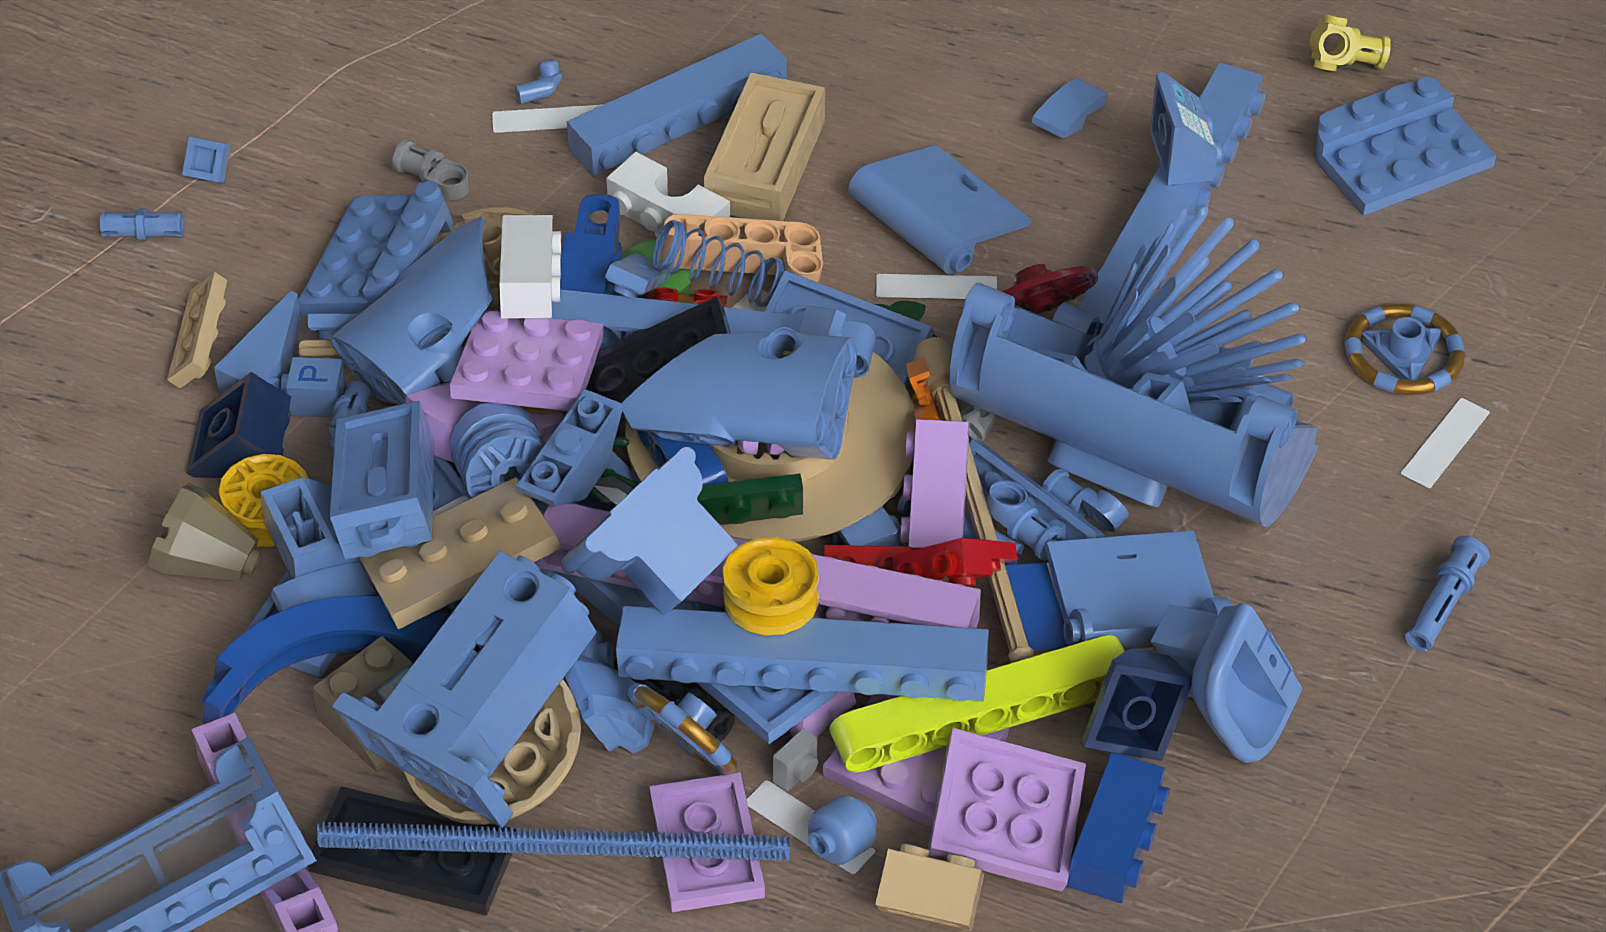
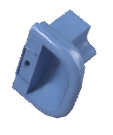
[560,447,738,615]
[1151,603,1303,763]

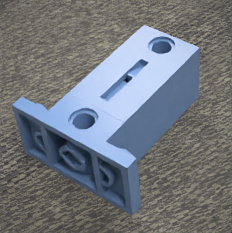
[332,551,597,828]

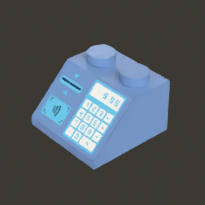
[1150,72,1222,186]

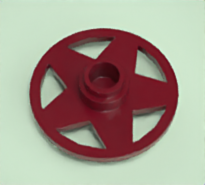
[1003,264,1098,314]

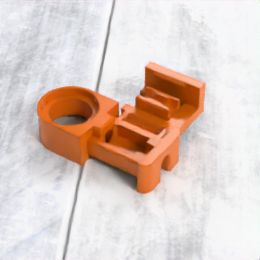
[905,356,942,421]

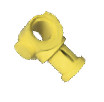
[1310,14,1391,71]

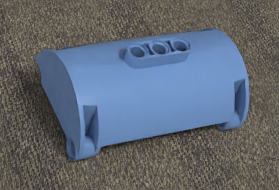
[950,282,1320,527]

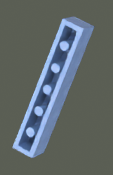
[567,34,787,177]

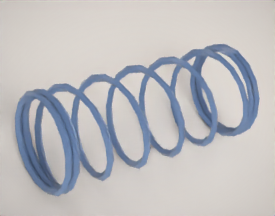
[653,220,784,307]

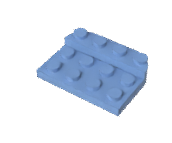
[1315,77,1496,216]
[298,181,454,316]

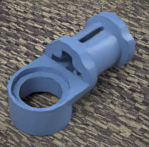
[1042,468,1129,532]
[987,480,1066,561]

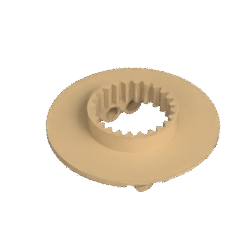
[625,350,916,542]

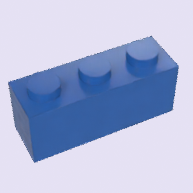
[1068,752,1170,903]

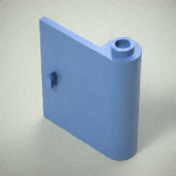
[848,145,1032,275]
[1045,530,1232,650]

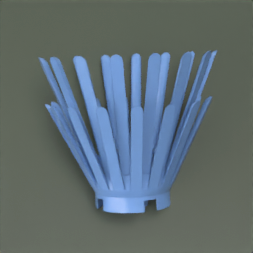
[1085,206,1307,404]

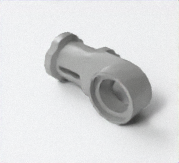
[392,139,470,201]

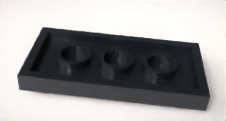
[586,296,731,419]
[308,786,516,916]

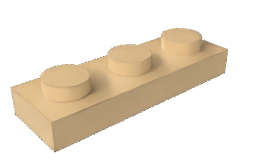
[167,272,228,388]

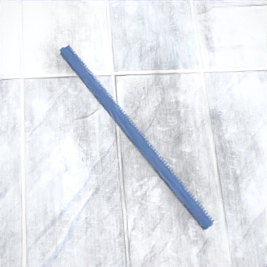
[317,822,790,861]

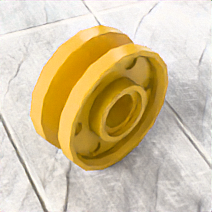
[219,454,308,547]
[723,537,819,636]

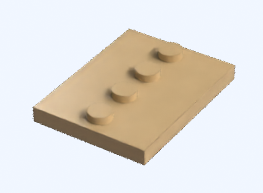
[359,476,562,629]

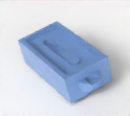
[330,400,434,560]

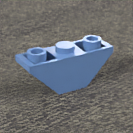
[516,389,623,506]

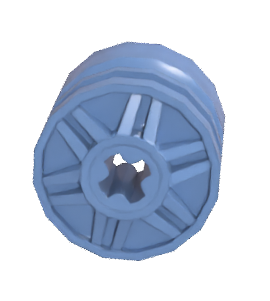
[449,402,546,504]

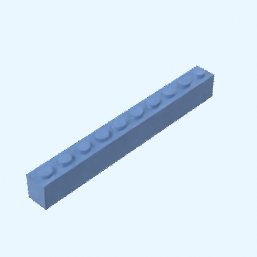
[1078,62,1266,335]

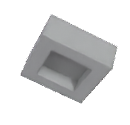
[773,728,818,792]

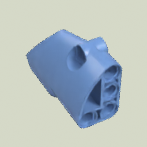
[330,216,493,405]
[622,327,857,460]

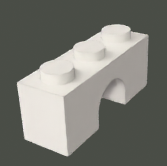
[606,152,730,234]

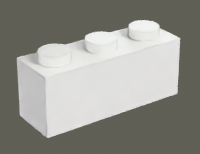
[500,215,561,319]

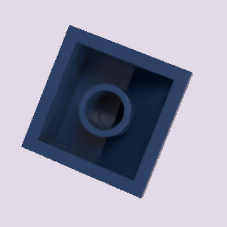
[187,372,291,478]
[1081,648,1192,761]

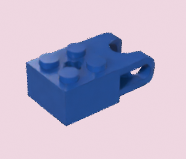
[560,194,624,351]

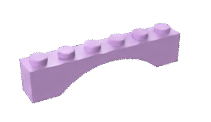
[191,713,338,932]

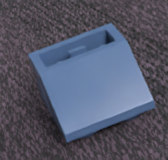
[261,477,362,579]

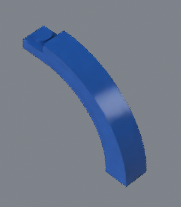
[201,595,450,724]

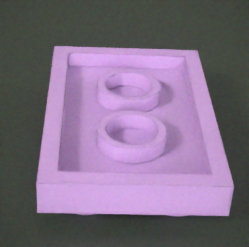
[649,772,765,912]

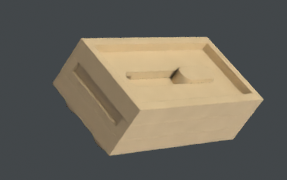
[704,72,825,221]

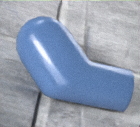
[515,59,562,104]

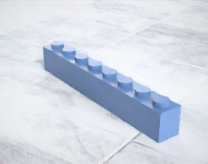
[616,606,989,701]

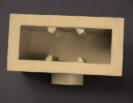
[875,844,984,931]

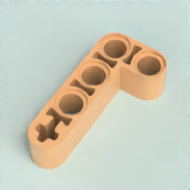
[660,214,823,283]

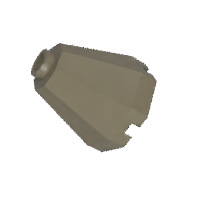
[147,483,262,581]

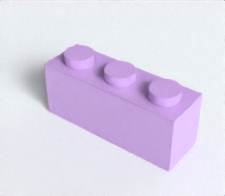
[901,419,969,550]

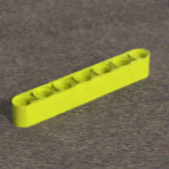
[829,635,1126,773]

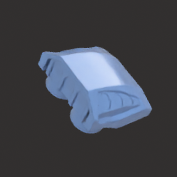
[564,655,655,754]

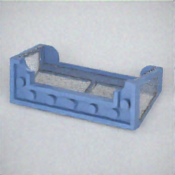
[0,736,316,932]

